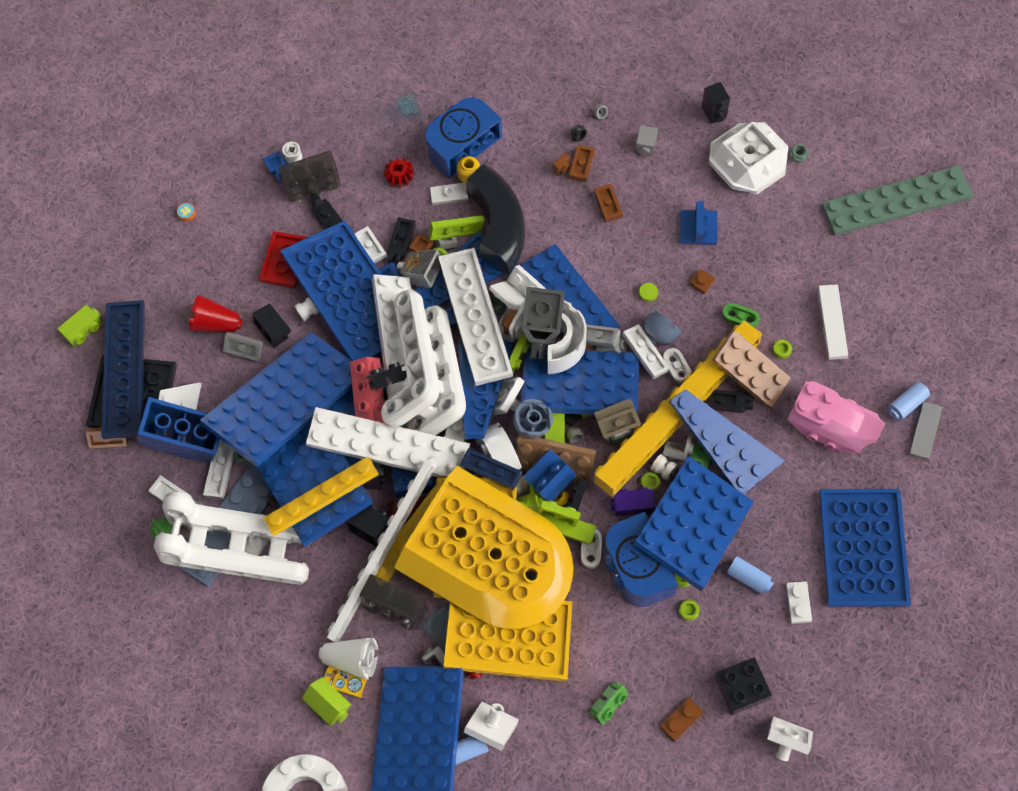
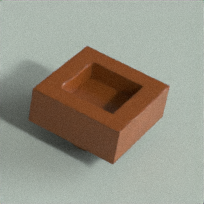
[553,153,570,176]
[409,234,435,252]
[689,268,716,294]
[502,309,517,335]

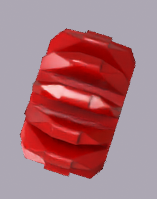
[383,157,414,188]

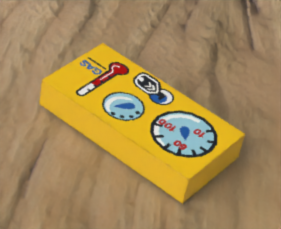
[324,666,367,699]

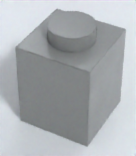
[636,125,658,156]

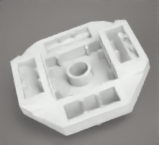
[709,122,788,195]

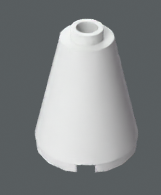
[319,638,378,679]

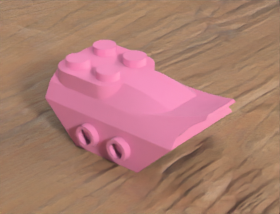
[788,381,885,453]

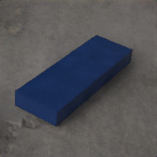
[460,448,522,490]

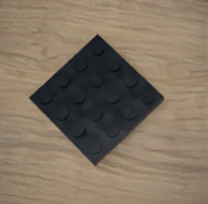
[86,355,177,428]

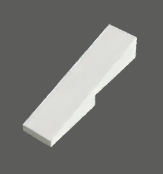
[817,284,848,360]

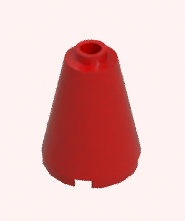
[189,295,243,332]

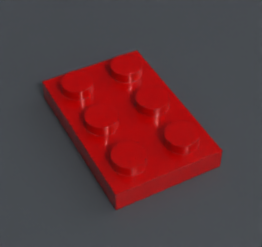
[259,231,308,288]

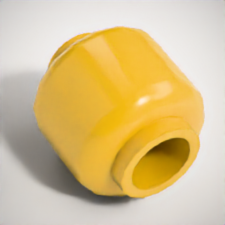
[457,156,480,183]

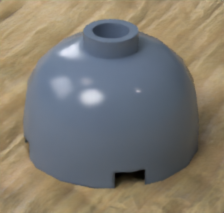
[644,309,682,345]
[513,399,553,439]

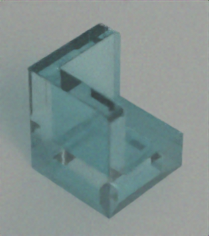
[396,93,421,118]

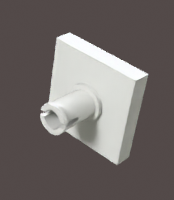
[492,377,524,415]
[464,702,519,751]
[767,716,813,761]

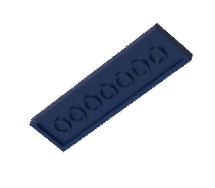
[101,300,145,439]

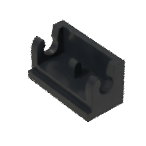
[253,303,291,349]

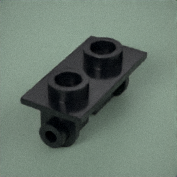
[367,362,407,390]

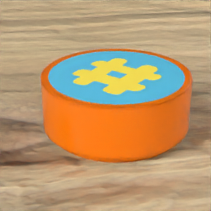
[177,203,196,221]

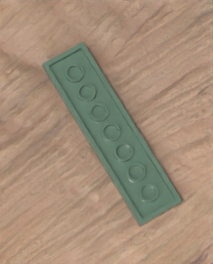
[822,165,974,236]

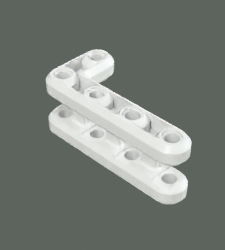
[382,289,466,435]
[153,492,310,585]

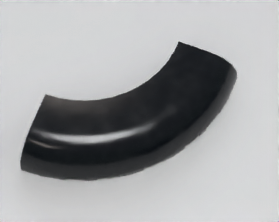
[466,164,525,275]

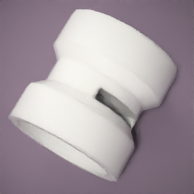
[282,142,302,166]
[295,297,319,321]
[650,454,677,481]

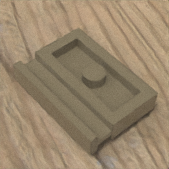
[594,398,641,439]

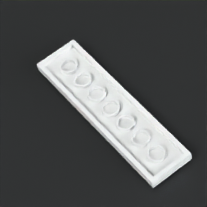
[438,248,513,386]
[372,275,411,399]
[306,407,470,477]

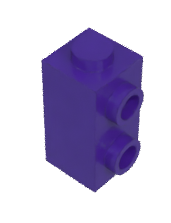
[610,487,656,517]

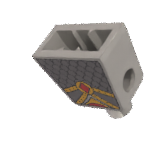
[397,249,441,288]

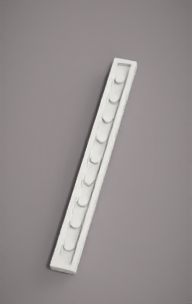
[327,459,437,642]

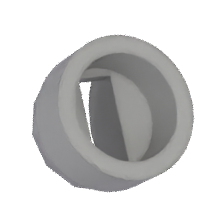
[592,104,608,119]
[567,427,584,444]

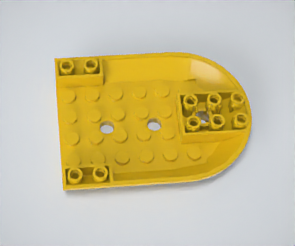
[394,466,573,629]

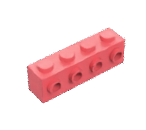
[350,357,387,424]

